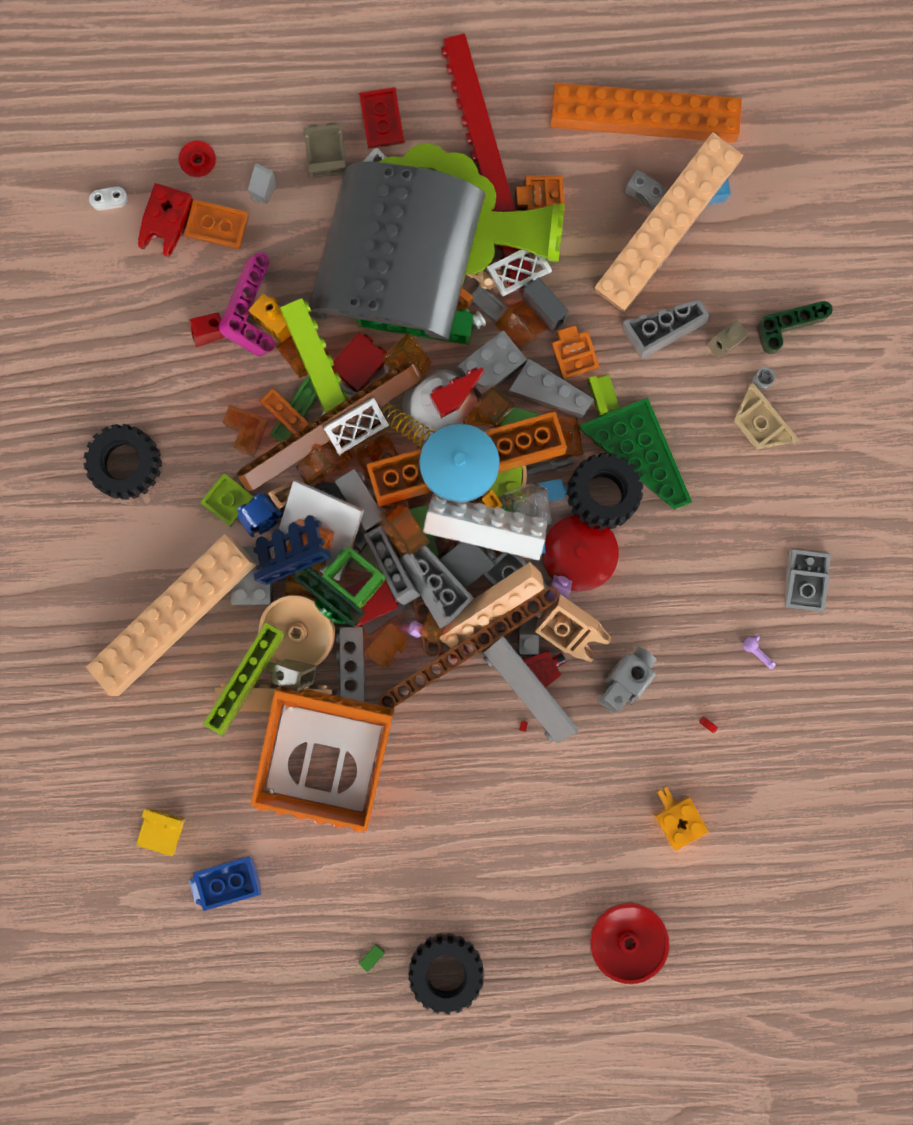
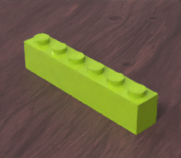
[279,298,348,413]
[203,623,285,737]

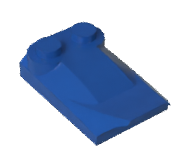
[189,856,261,911]

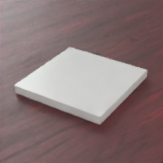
[273,480,364,581]

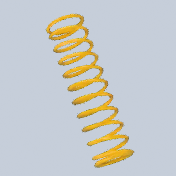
[371,402,435,447]

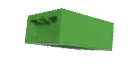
[322,546,386,609]

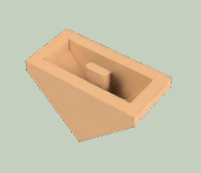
[268,481,293,513]

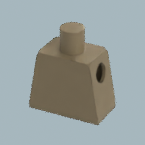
[707,320,749,359]
[266,659,317,691]

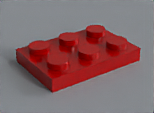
[359,87,404,149]

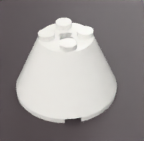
[402,369,478,441]

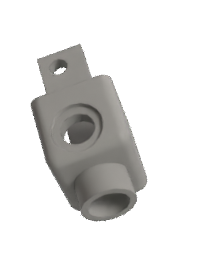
[597,647,657,713]

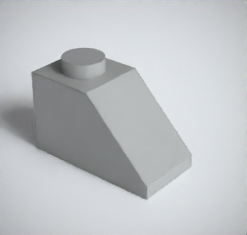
[248,163,277,204]
[518,616,539,655]

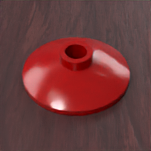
[178,141,216,178]

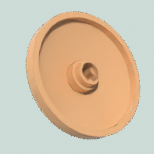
[258,594,335,666]

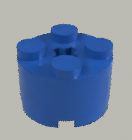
[237,493,282,537]

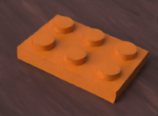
[184,199,249,250]

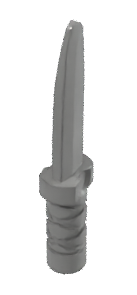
[527,456,574,476]

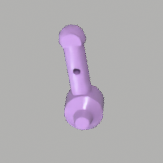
[400,621,427,638]
[741,634,776,669]

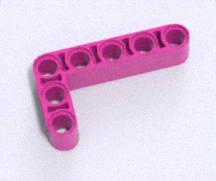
[219,252,275,356]

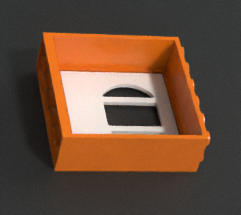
[250,685,394,832]

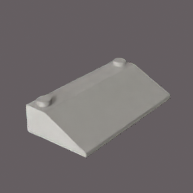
[483,637,579,744]

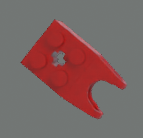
[138,183,193,257]

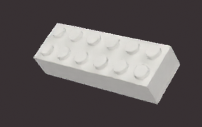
[423,493,547,560]

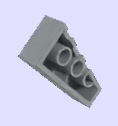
[622,300,709,360]
[508,359,594,419]
[400,540,473,629]

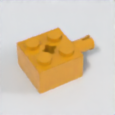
[248,293,290,344]
[652,786,709,851]

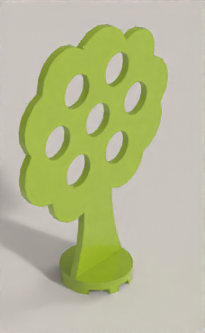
[379,143,565,285]

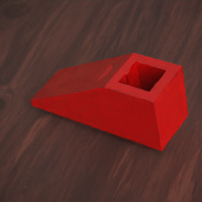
[430,367,484,418]

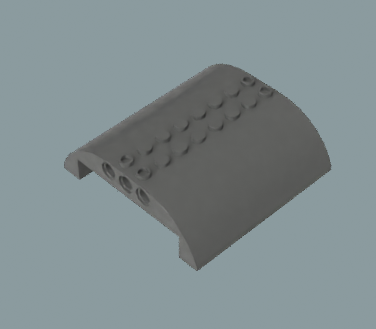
[308,162,485,340]

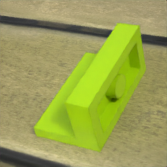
[587,375,620,417]

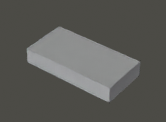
[471,285,509,323]

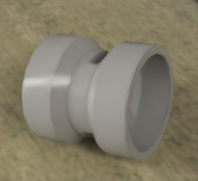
[752,367,775,390]

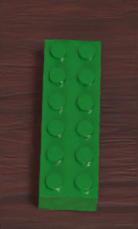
[356,309,473,345]

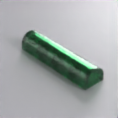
[293,567,366,627]

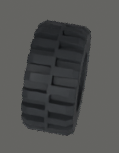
[83,424,162,500]
[567,453,643,530]
[408,933,484,1015]

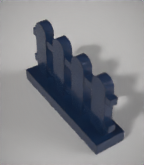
[253,515,331,585]

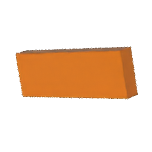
[259,387,310,434]

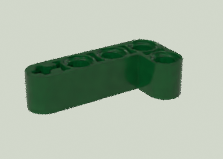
[757,301,833,354]

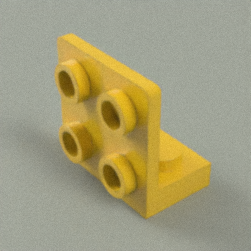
[136,807,185,857]

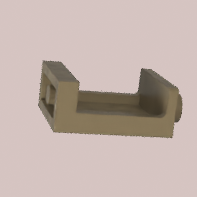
[304,123,346,178]

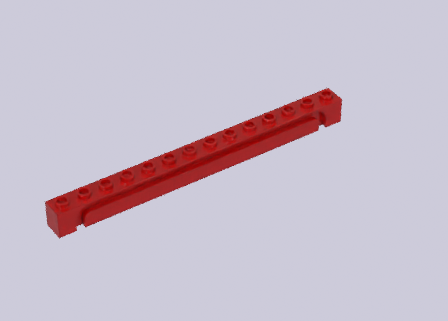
[441,33,535,290]

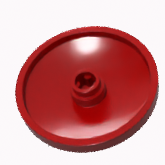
[542,515,619,591]
[590,903,670,984]

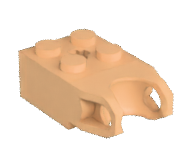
[535,594,611,662]

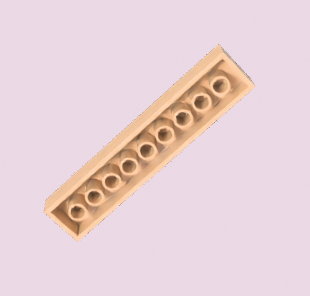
[594,132,743,313]
[86,534,257,696]

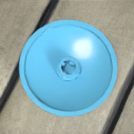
[420,424,499,502]

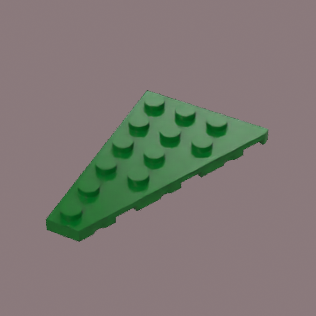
[579,397,692,510]

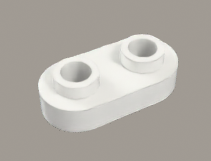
[89,187,128,210]

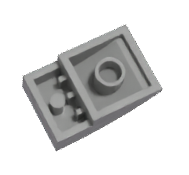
[785,548,831,612]

